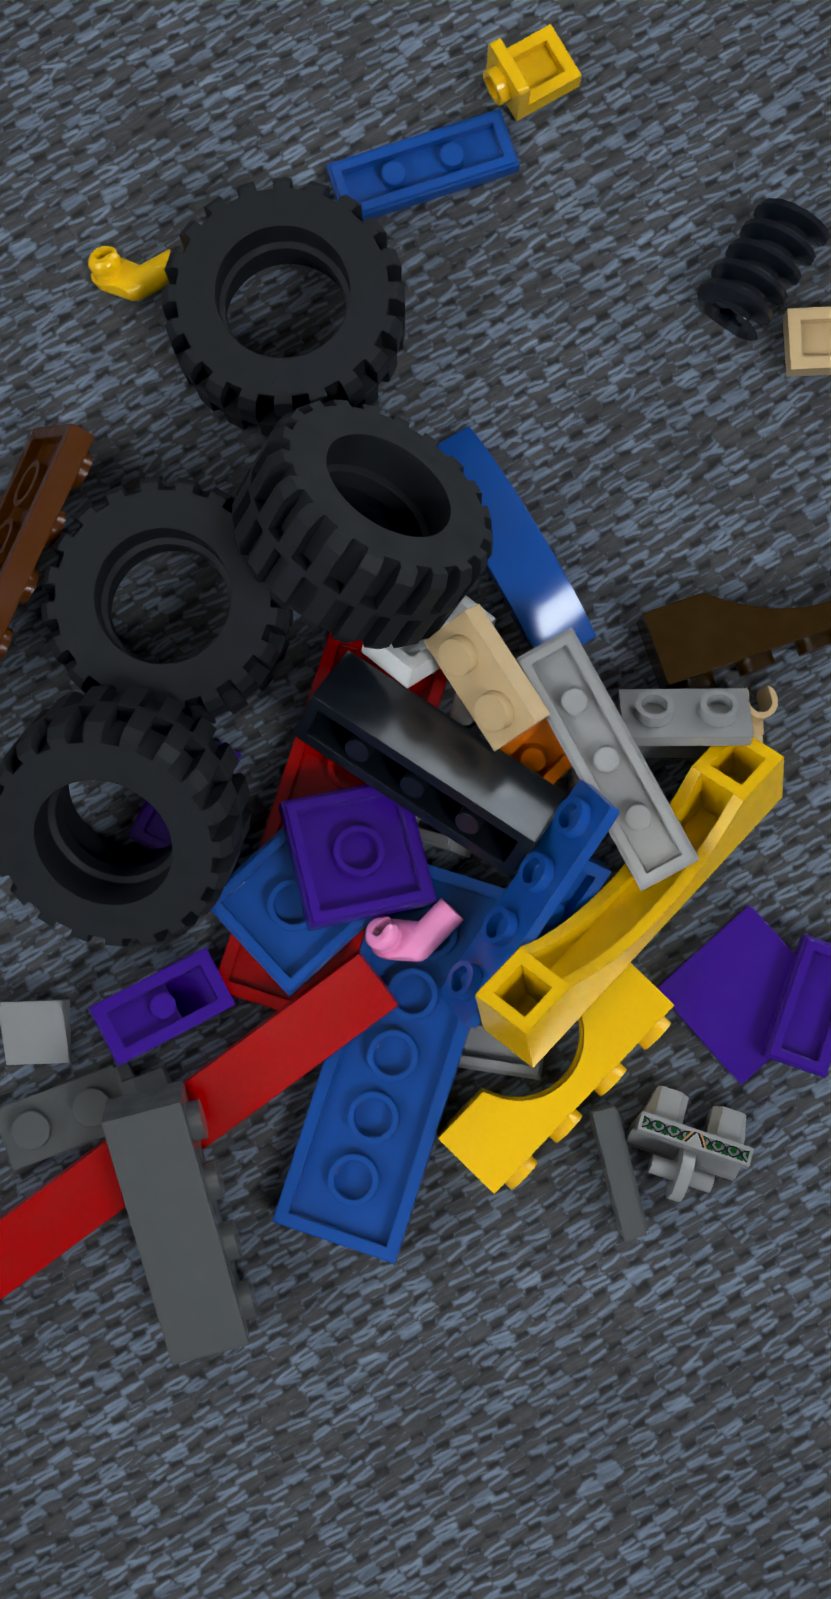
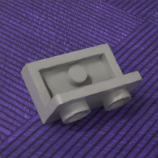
[617,688,754,758]

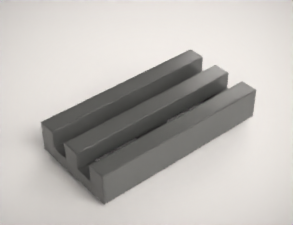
[587,1102,649,1241]

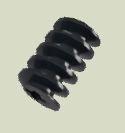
[697,198,830,341]

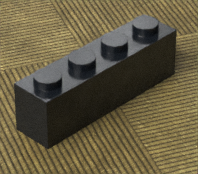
[292,650,566,878]

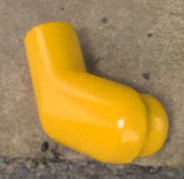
[88,246,171,301]

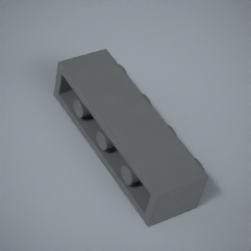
[101,1080,258,1365]

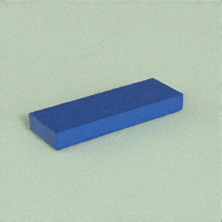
[326,109,520,221]

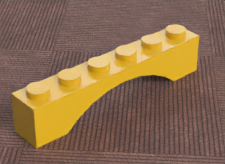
[475,737,784,1068]

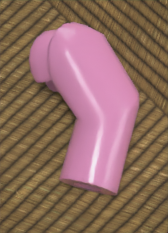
[365,898,464,962]

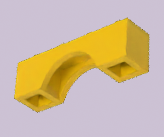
[437,962,675,1194]

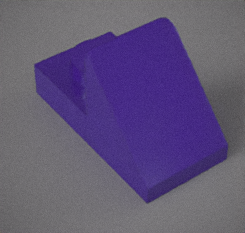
[88,947,236,1067]

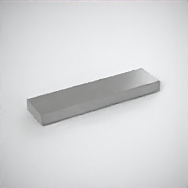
[516,628,700,891]

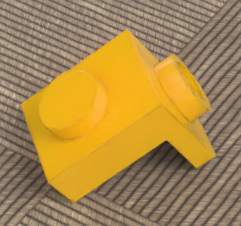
[483,24,582,122]

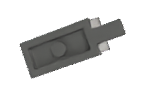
[0,1062,173,1171]

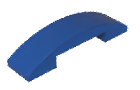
[438,426,597,650]

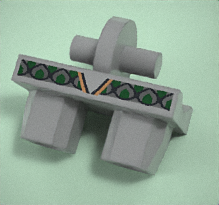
[625,1086,754,1203]

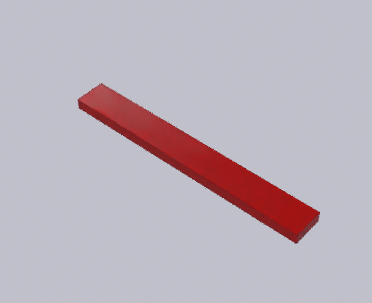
[0,950,398,1300]

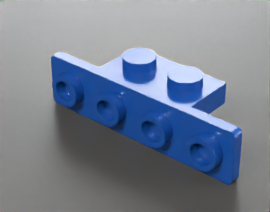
[440,780,619,1028]

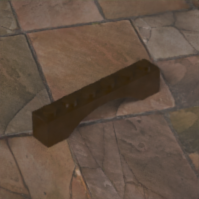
[636,593,831,689]

